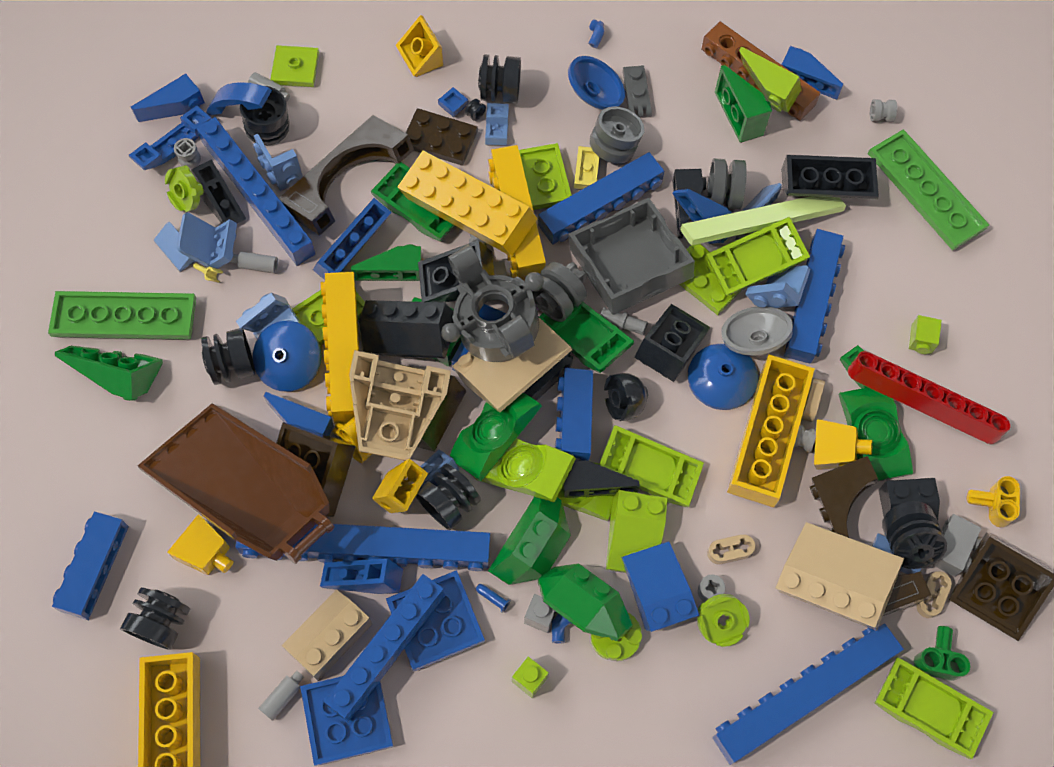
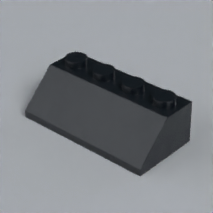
[781,155,879,199]
[359,300,454,359]

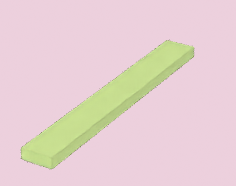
[680,196,846,246]

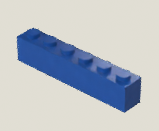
[538,152,665,245]
[783,229,845,364]
[324,574,445,722]

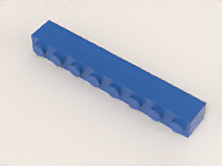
[196,117,316,266]
[712,623,904,765]

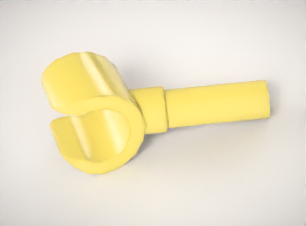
[193,263,223,283]

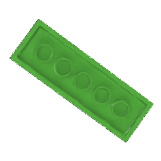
[868,129,989,251]
[48,291,196,339]

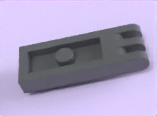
[622,65,652,117]

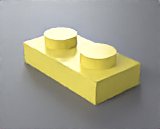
[574,146,599,189]

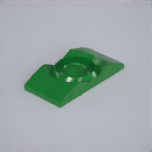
[371,162,455,241]
[539,302,634,373]
[838,387,913,482]
[450,393,542,482]

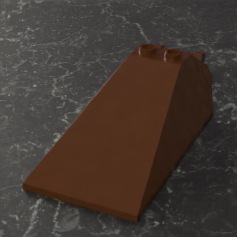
[137,403,335,564]

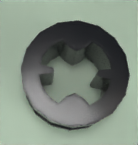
[465,99,486,121]

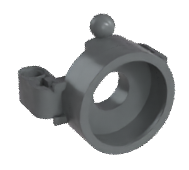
[441,244,544,362]

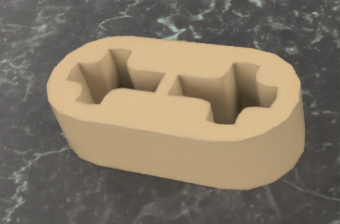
[801,377,825,422]
[707,535,755,564]
[916,571,952,618]

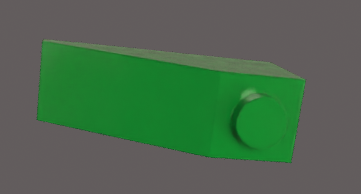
[351,244,423,281]

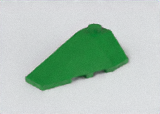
[55,345,163,401]

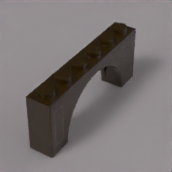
[279,115,414,236]
[809,456,932,616]

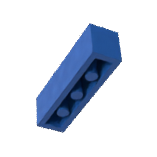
[313,198,391,280]
[555,368,593,461]
[52,511,129,621]

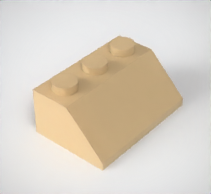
[281,589,372,681]

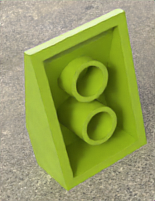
[739,46,801,113]
[606,490,667,573]

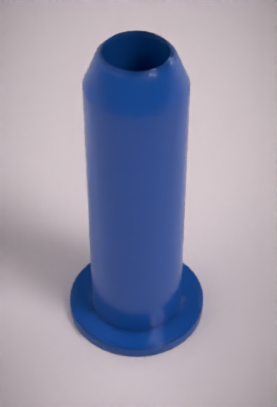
[476,584,510,613]

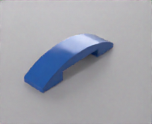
[206,82,272,115]
[129,105,212,170]

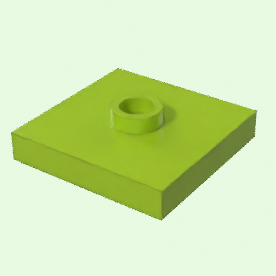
[270,45,319,87]

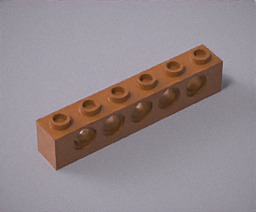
[701,21,820,121]

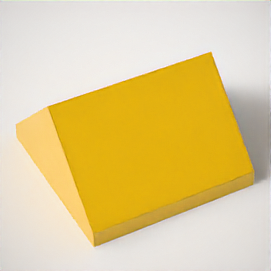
[396,15,443,77]

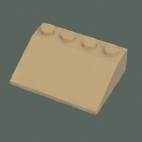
[452,318,572,412]
[776,522,904,631]

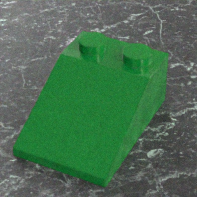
[715,65,772,143]

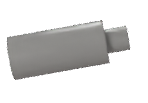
[248,72,290,102]
[231,251,278,273]
[258,670,304,721]

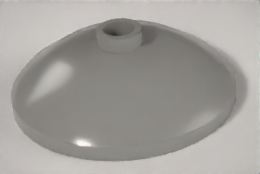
[721,307,793,356]

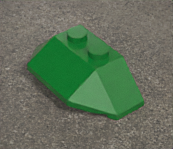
[488,497,571,585]
[537,563,633,641]

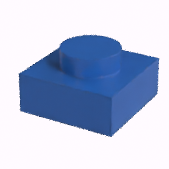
[438,87,469,117]

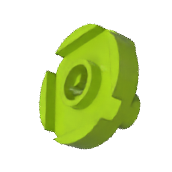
[165,165,204,212]
[697,594,750,647]
[591,612,642,661]

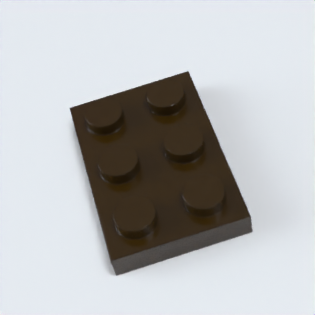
[406,108,478,166]

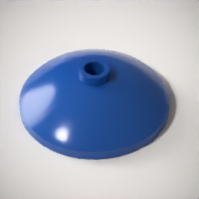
[568,56,625,110]
[253,321,322,392]
[688,344,758,410]

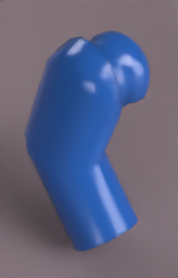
[588,19,604,48]
[552,614,572,644]

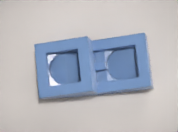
[485,103,509,145]

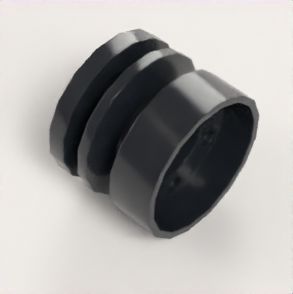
[478,54,521,103]
[239,86,290,145]
[201,328,255,385]
[415,463,481,530]
[882,501,947,569]
[120,587,190,650]

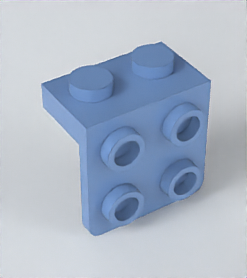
[253,134,303,191]
[177,212,237,269]
[745,265,810,308]
[236,292,301,358]

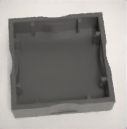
[569,198,695,315]

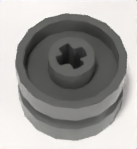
[589,106,644,163]
[707,158,747,210]
[531,262,587,322]

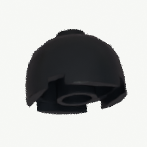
[604,373,648,421]

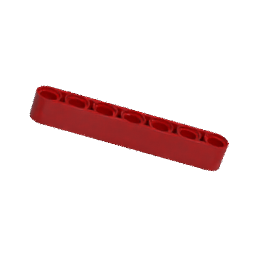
[848,351,1011,444]

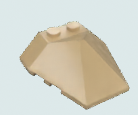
[349,350,451,461]

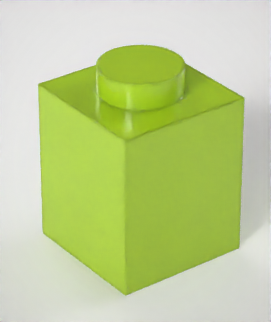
[908,315,942,354]
[512,656,549,698]

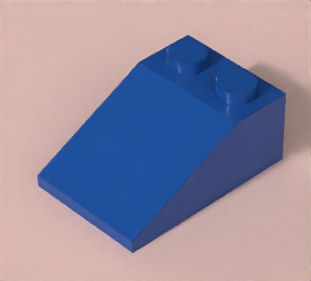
[621,541,699,632]

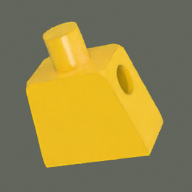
[814,419,872,470]
[373,458,428,513]
[167,514,234,575]

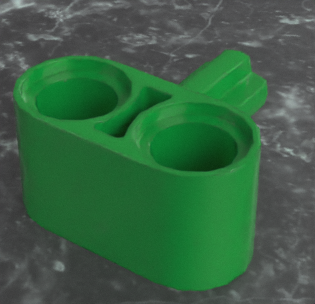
[913,626,971,681]

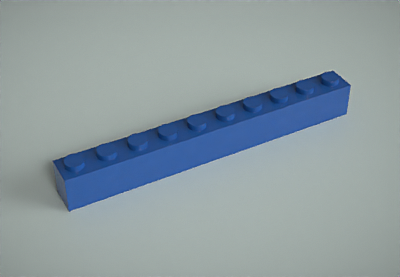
[236,524,491,571]

